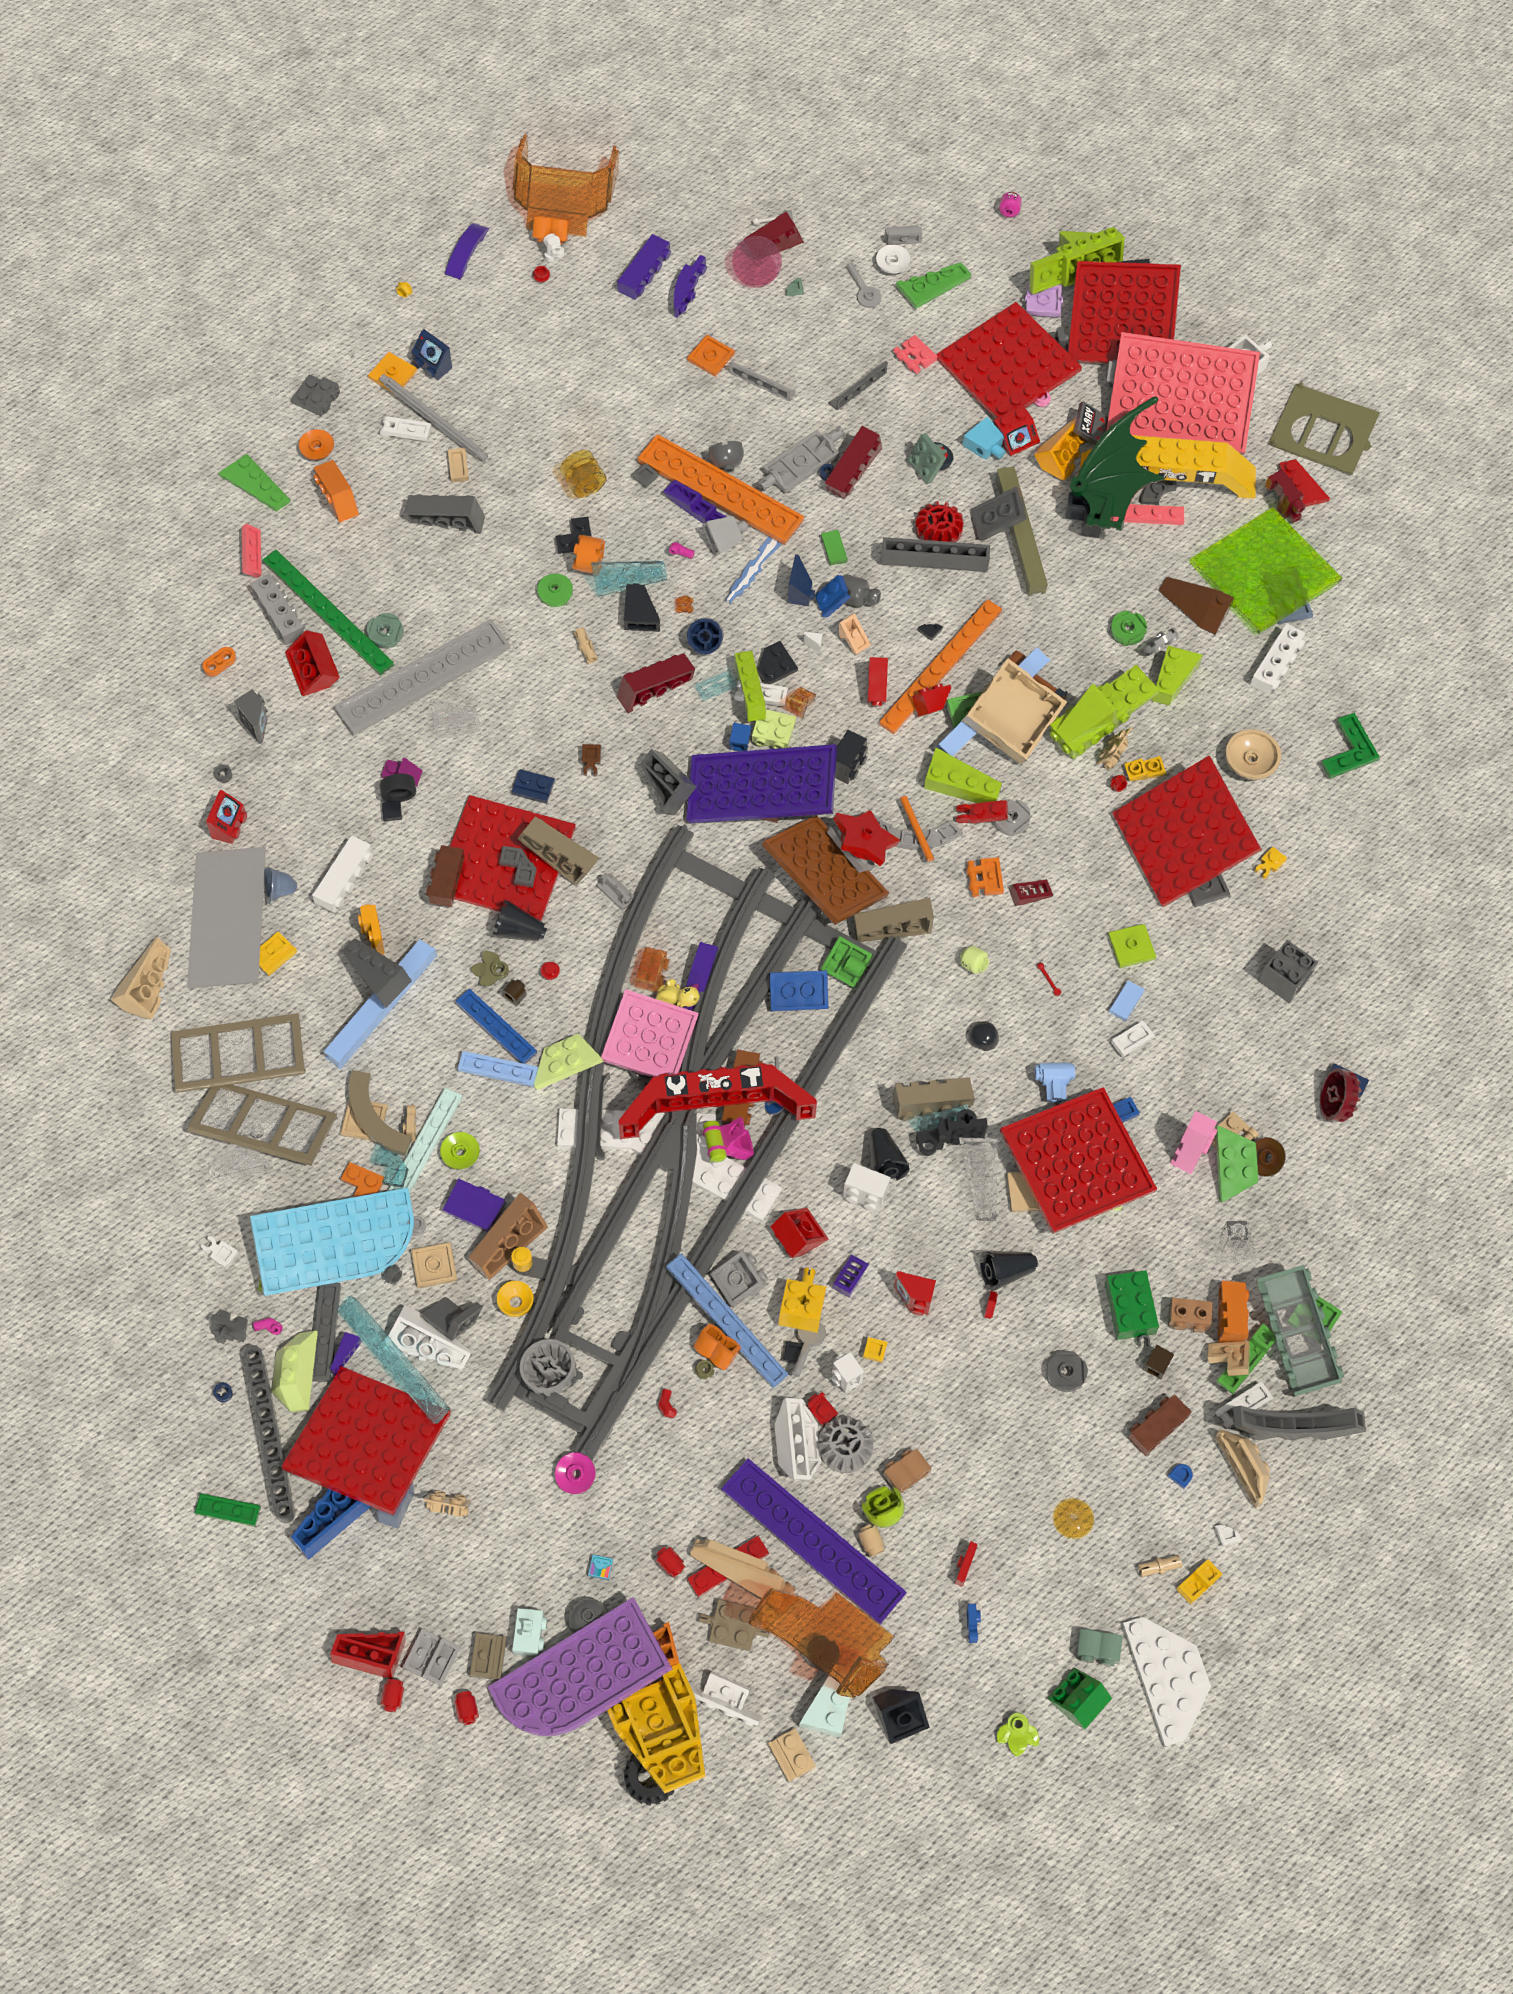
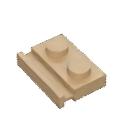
[768,1728,816,1782]

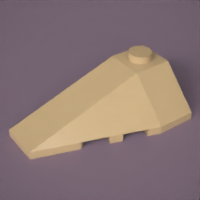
[111,937,171,1019]

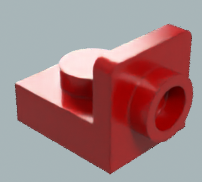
[807,1392,838,1427]

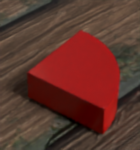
[984,1291,998,1319]

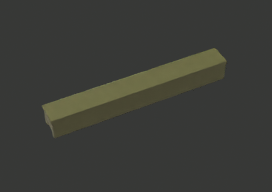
[996,466,1048,596]

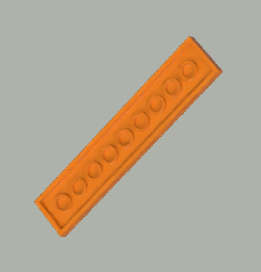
[638,434,804,545]

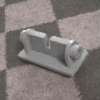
[597,873,636,910]

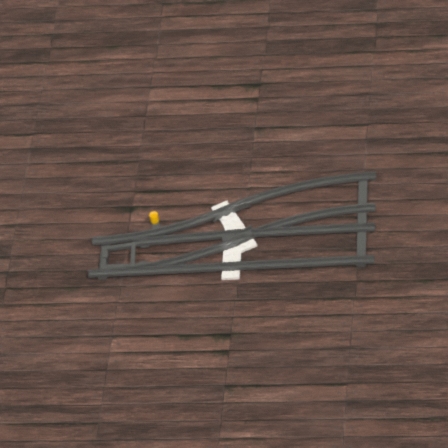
[486,824,907,1461]

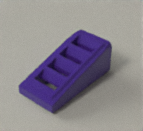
[832,1255,869,1298]
[330,1332,362,1376]

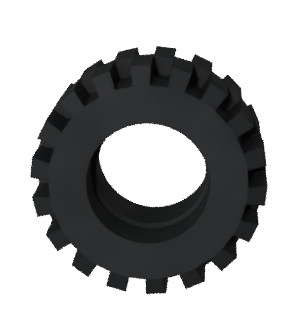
[624,1754,675,1806]

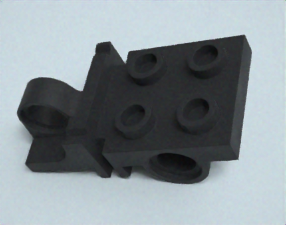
[916,1109,988,1156]

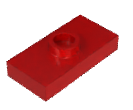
[955,1541,978,1587]

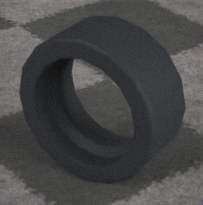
[379,773,417,802]

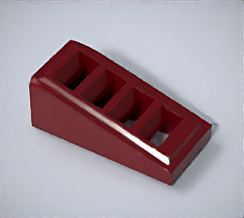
[1010,879,1053,906]

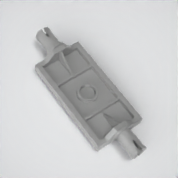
[757,426,845,493]

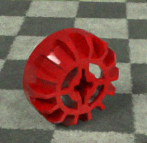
[915,501,964,542]

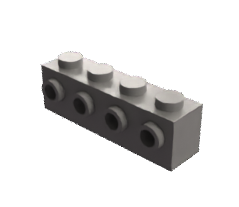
[250,574,306,645]

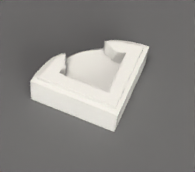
[1215,1525,1242,1547]

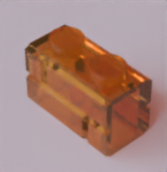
[635,947,670,993]

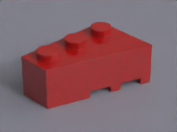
[330,1631,406,1679]

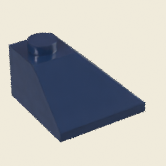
[788,554,815,607]

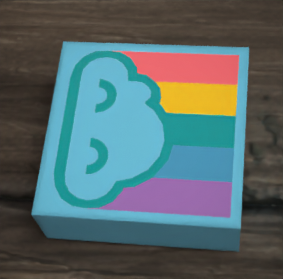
[588,1555,613,1581]

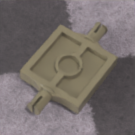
[699,1600,770,1651]

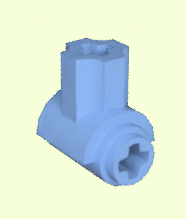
[1035,1062,1075,1103]

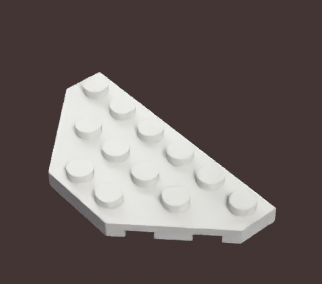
[1122,1617,1211,1747]

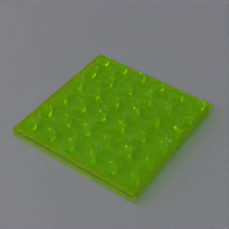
[1190,507,1342,635]

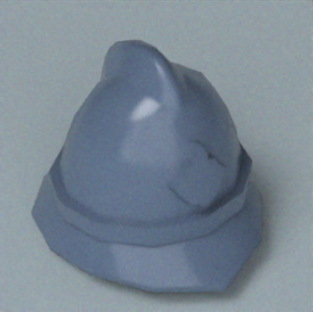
[264,867,297,904]

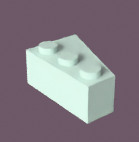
[799,1665,856,1737]

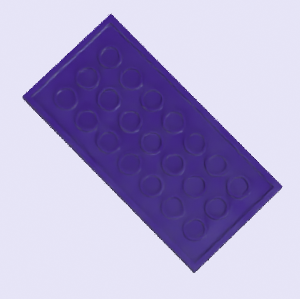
[686,744,837,824]

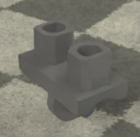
[210,1310,248,1344]

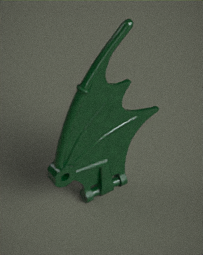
[1070,396,1164,531]

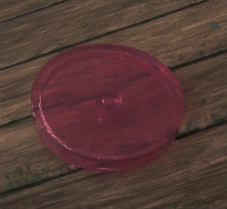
[732,236,782,287]

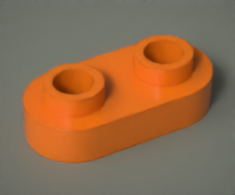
[202,647,236,677]

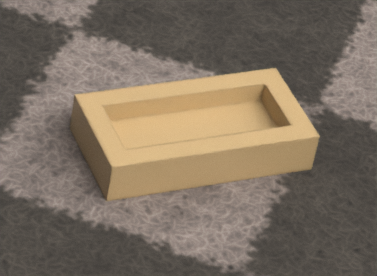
[448,448,469,482]

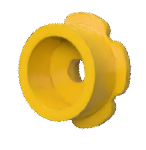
[396,282,412,298]

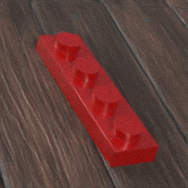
[687,1535,769,1597]

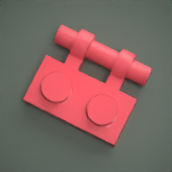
[893,335,938,374]

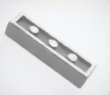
[730,361,796,401]

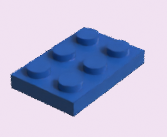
[769,970,829,1011]

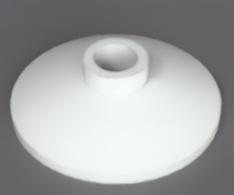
[876,245,910,274]

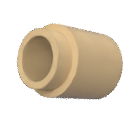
[858,1524,885,1557]

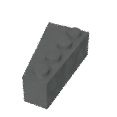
[404,494,485,534]

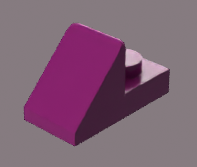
[381,757,423,787]

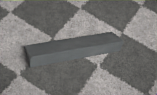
[829,361,888,410]

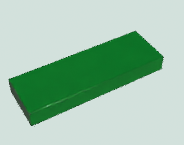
[194,1493,261,1527]

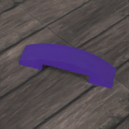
[445,223,489,280]

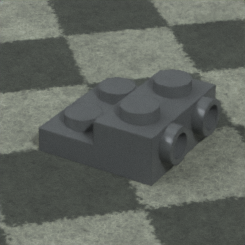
[291,374,340,417]

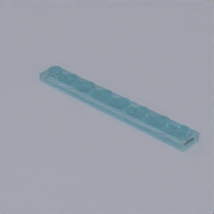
[338,1296,451,1424]

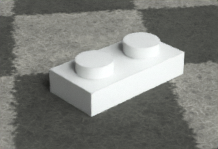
[1111,1021,1155,1057]

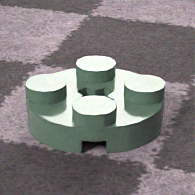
[367,613,404,648]

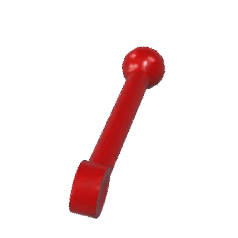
[1037,962,1061,996]

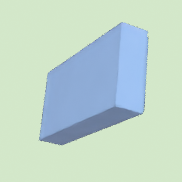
[1109,980,1145,1022]

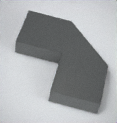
[499,846,537,888]

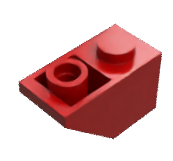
[912,683,951,717]

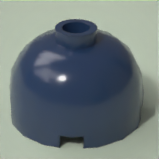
[687,617,724,655]

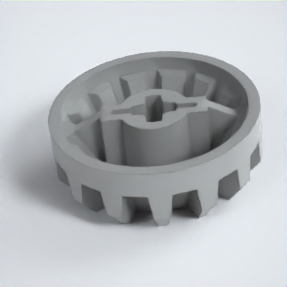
[520,1339,577,1396]
[818,1416,874,1473]

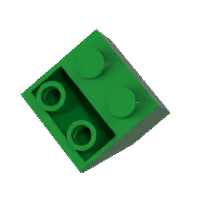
[1047,1667,1112,1729]

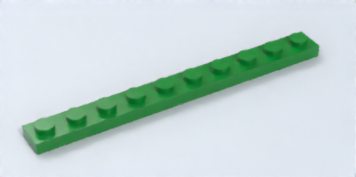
[262,549,394,676]

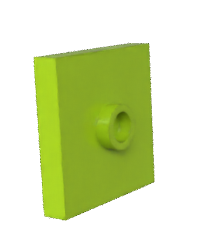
[1108,924,1156,968]

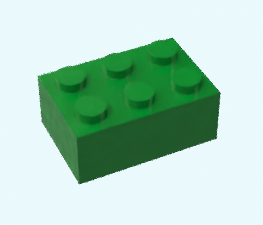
[1104,1270,1159,1340]

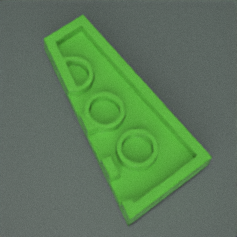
[896,263,971,309]
[219,454,290,512]

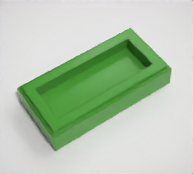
[821,530,848,566]

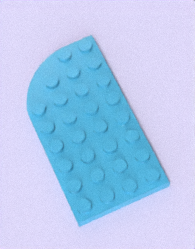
[250,1188,414,1296]

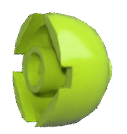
[862,1486,905,1528]

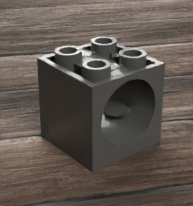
[1258,940,1318,1004]

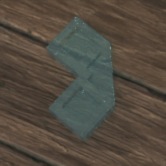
[371,1145,409,1188]

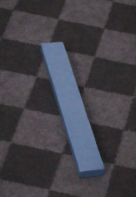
[666,1253,789,1388]

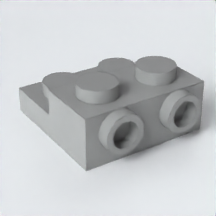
[711,1251,768,1307]

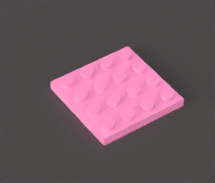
[601,989,699,1078]

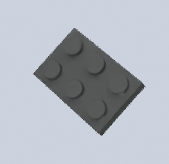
[972,486,1027,541]

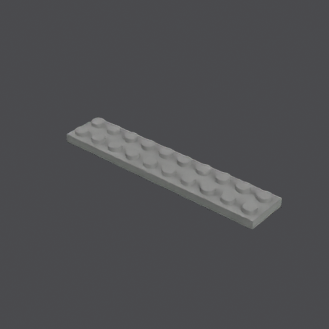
[334,619,511,735]

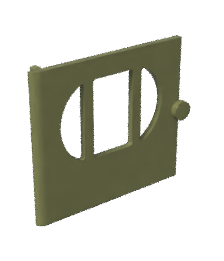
[1269,382,1380,475]

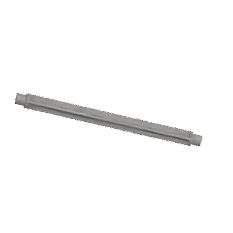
[379,374,488,462]

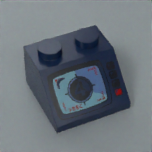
[411,329,452,381]

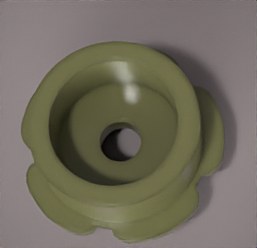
[695,1360,715,1380]

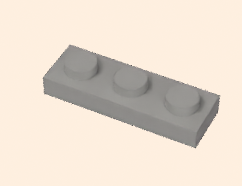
[827,826,875,873]

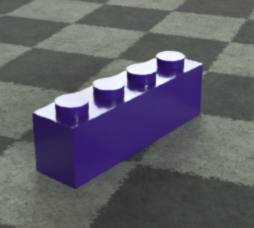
[617,234,671,300]

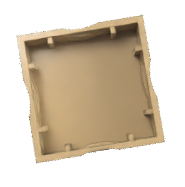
[962,658,1067,764]

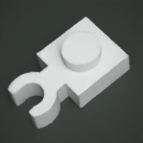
[201,1236,239,1269]

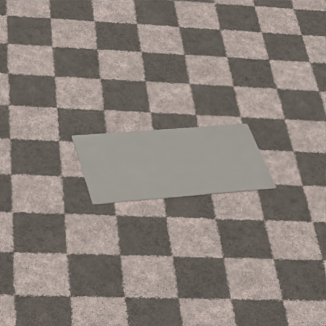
[187,847,266,988]

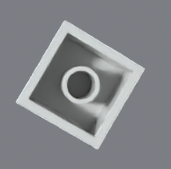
[843,1163,891,1211]

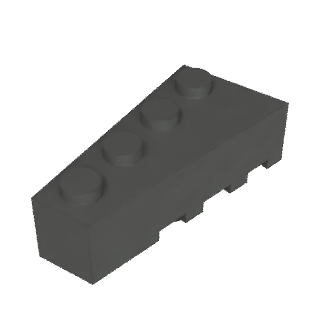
[342,938,412,1008]

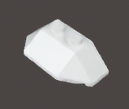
[774,1398,821,1480]

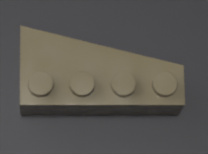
[517,817,599,886]
[853,898,934,942]
[893,1077,975,1120]

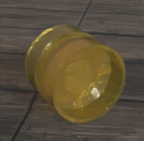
[560,450,607,498]

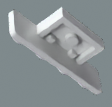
[690,1672,762,1726]

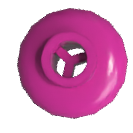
[999,192,1022,217]

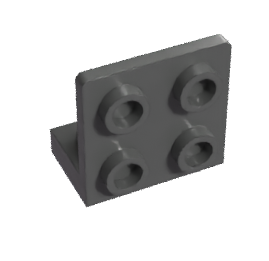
[422,1297,483,1341]

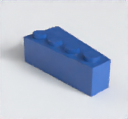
[291,1489,371,1560]

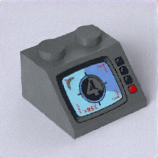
[234,689,268,744]

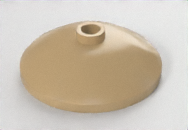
[1225,729,1281,780]

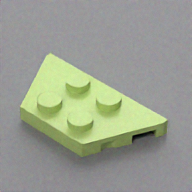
[534,1034,604,1090]

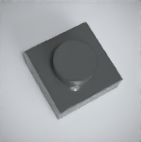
[1055,327,1068,349]
[633,463,658,488]

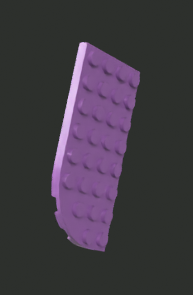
[488,1597,672,1736]

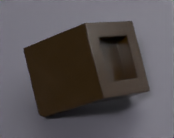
[1143,1344,1174,1380]

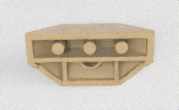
[1215,1430,1270,1508]

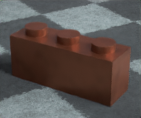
[426,845,465,907]
[1128,1394,1192,1456]

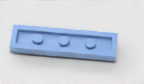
[458,1051,538,1087]

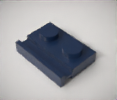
[511,769,555,804]

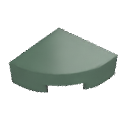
[787,278,804,296]

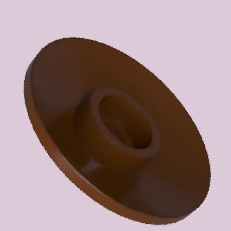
[1255,1137,1286,1177]

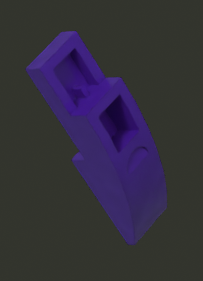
[674,255,707,318]

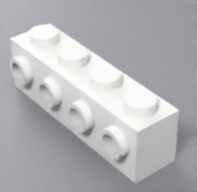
[1250,623,1306,695]
[312,835,373,913]

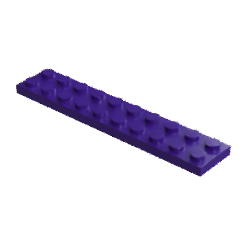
[721,1458,907,1625]

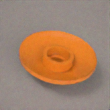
[299,429,334,460]

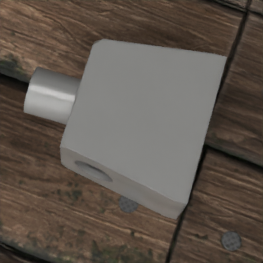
[702,516,748,556]

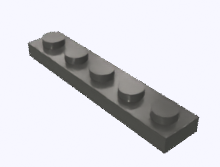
[312,1283,341,1383]

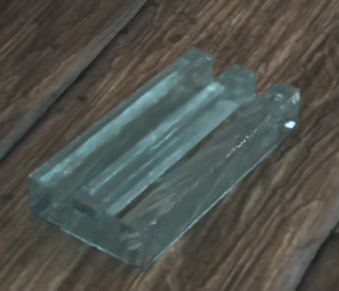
[696,671,736,701]

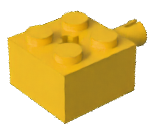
[778,1268,827,1333]

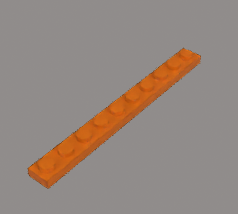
[879,599,1002,735]

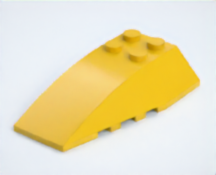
[607,1663,706,1793]

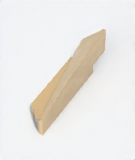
[690,1539,785,1605]

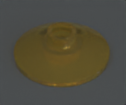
[1053,1498,1094,1539]

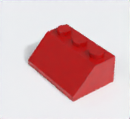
[285,630,340,696]

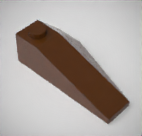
[1159,577,1234,635]

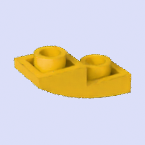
[1125,756,1166,781]

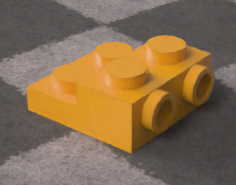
[358,904,385,955]

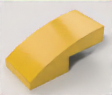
[1176,1559,1223,1605]

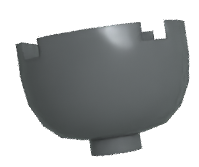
[708,441,744,472]
[568,1598,609,1634]

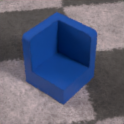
[729,723,751,751]

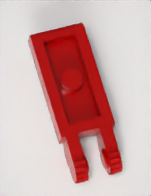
[956,800,1008,824]

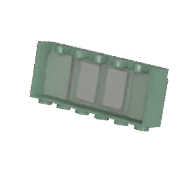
[1256,1265,1344,1397]

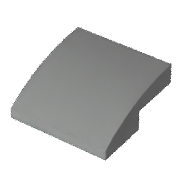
[401,1628,461,1686]

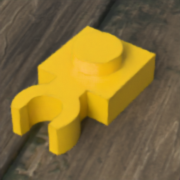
[1255,847,1287,879]

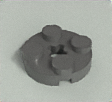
[1046,1351,1088,1392]

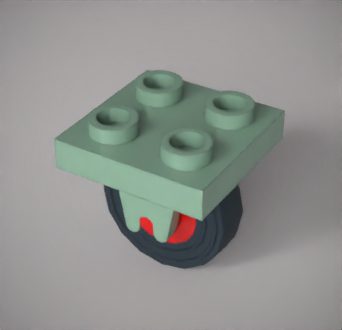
[907,433,954,484]

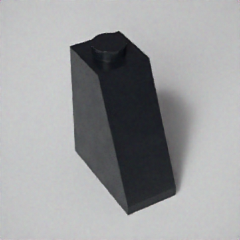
[624,583,660,632]

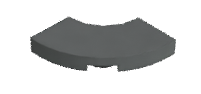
[1141,480,1177,505]

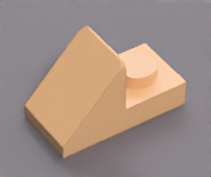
[839,613,871,654]

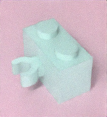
[512,1608,547,1657]

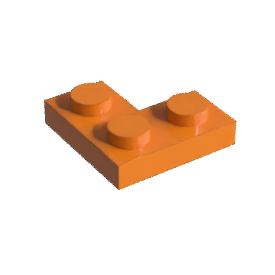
[341,1162,386,1197]

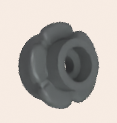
[384,1265,402,1284]

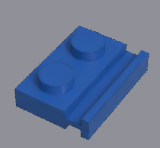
[815,575,851,618]

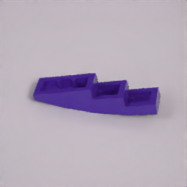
[663,480,726,524]
[682,942,718,1011]

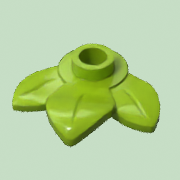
[997,1712,1039,1757]

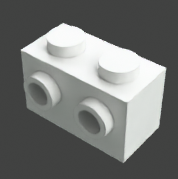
[831,1352,864,1394]

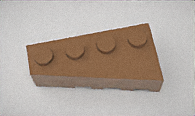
[469,1192,548,1280]

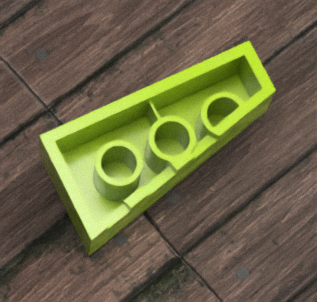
[924,748,1002,803]

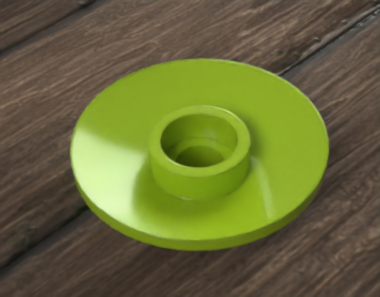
[440,1132,480,1170]

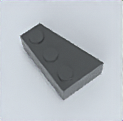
[640,749,697,815]

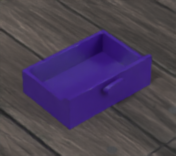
[443,1178,506,1233]

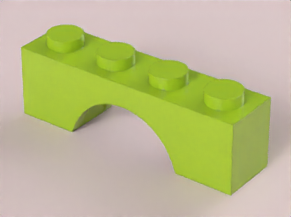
[734,651,766,722]

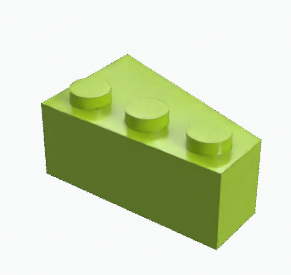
[1152,645,1203,706]

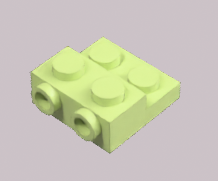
[752,710,796,749]

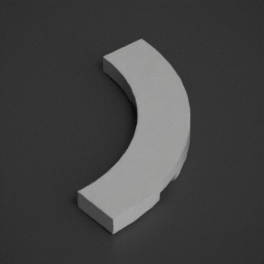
[872,812,963,850]

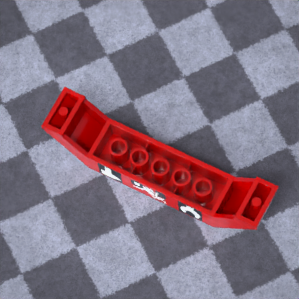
[618,1063,817,1139]

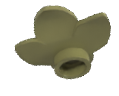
[471,951,509,986]

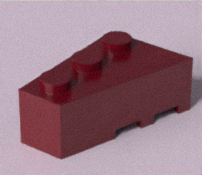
[743,211,804,261]

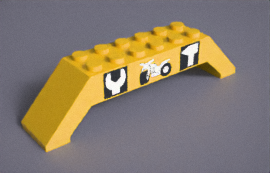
[1080,435,1256,499]

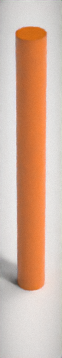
[900,796,934,862]

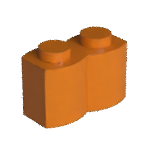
[532,215,570,244]
[694,1324,741,1370]

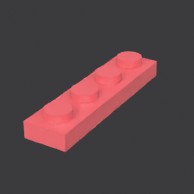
[1113,504,1184,525]

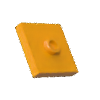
[368,352,417,393]

